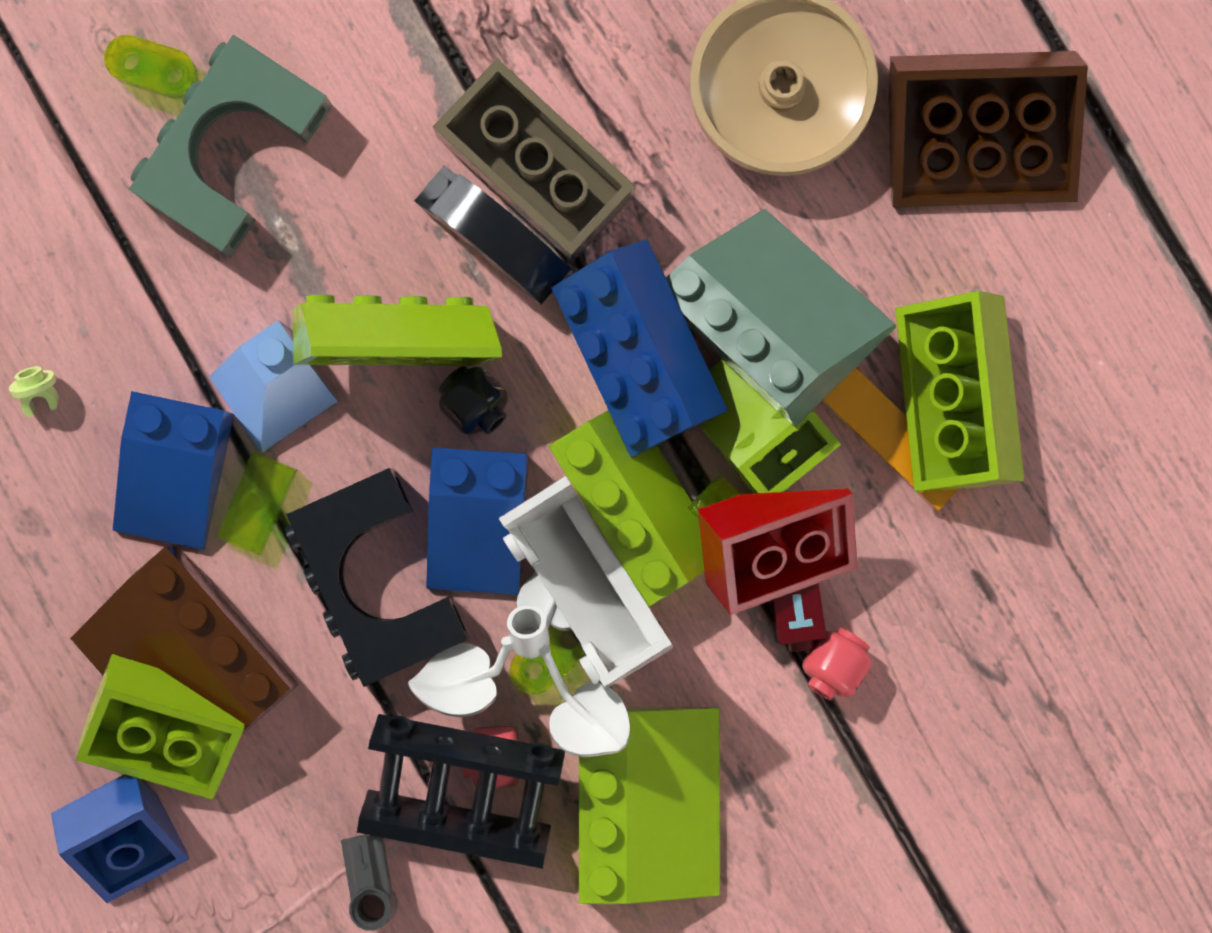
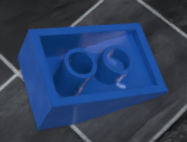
[112,391,234,550]
[426,447,529,595]

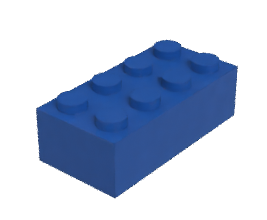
[551,239,728,457]

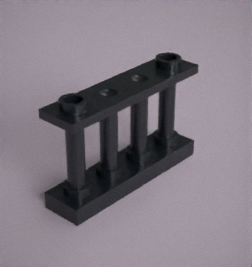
[357,714,565,869]

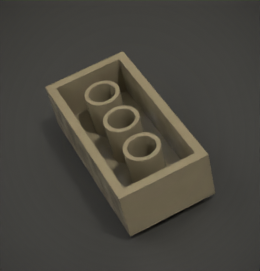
[433,58,636,262]

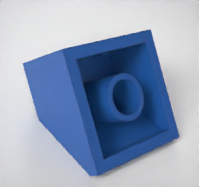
[51,774,189,903]

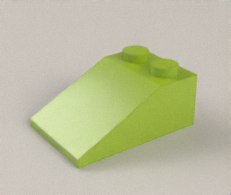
[75,654,245,800]

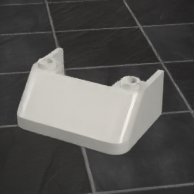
[499,476,674,688]

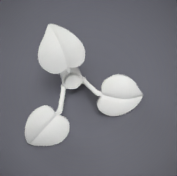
[408,572,630,757]

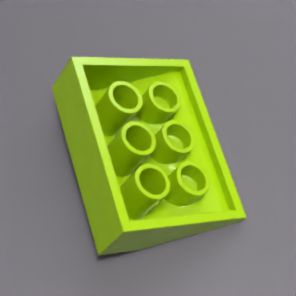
[579,707,720,904]

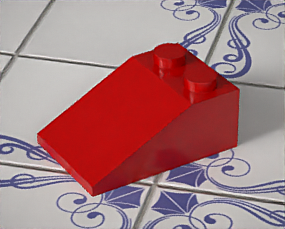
[697,488,858,615]

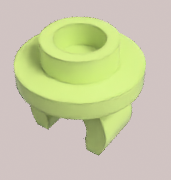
[9,366,59,417]

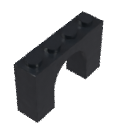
[285,468,470,687]

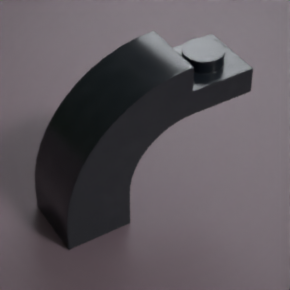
[414,166,571,305]

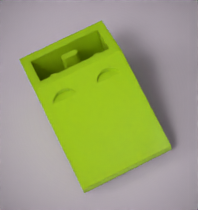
[699,359,841,494]

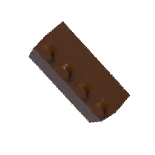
[888,51,1088,207]
[70,546,299,736]

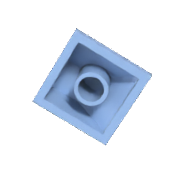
[209,320,339,454]

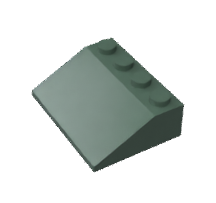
[666,209,896,427]

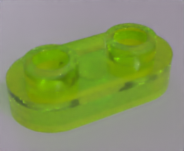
[104,35,198,99]
[509,626,586,694]

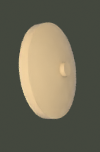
[690,0,878,176]

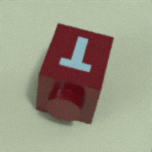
[770,583,827,652]

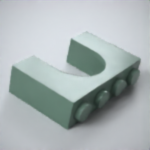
[128,34,333,258]

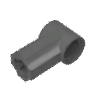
[341,834,398,931]

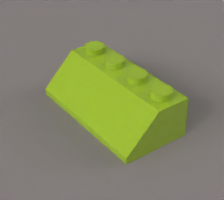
[895,291,1025,492]
[292,295,502,366]
[548,410,705,607]

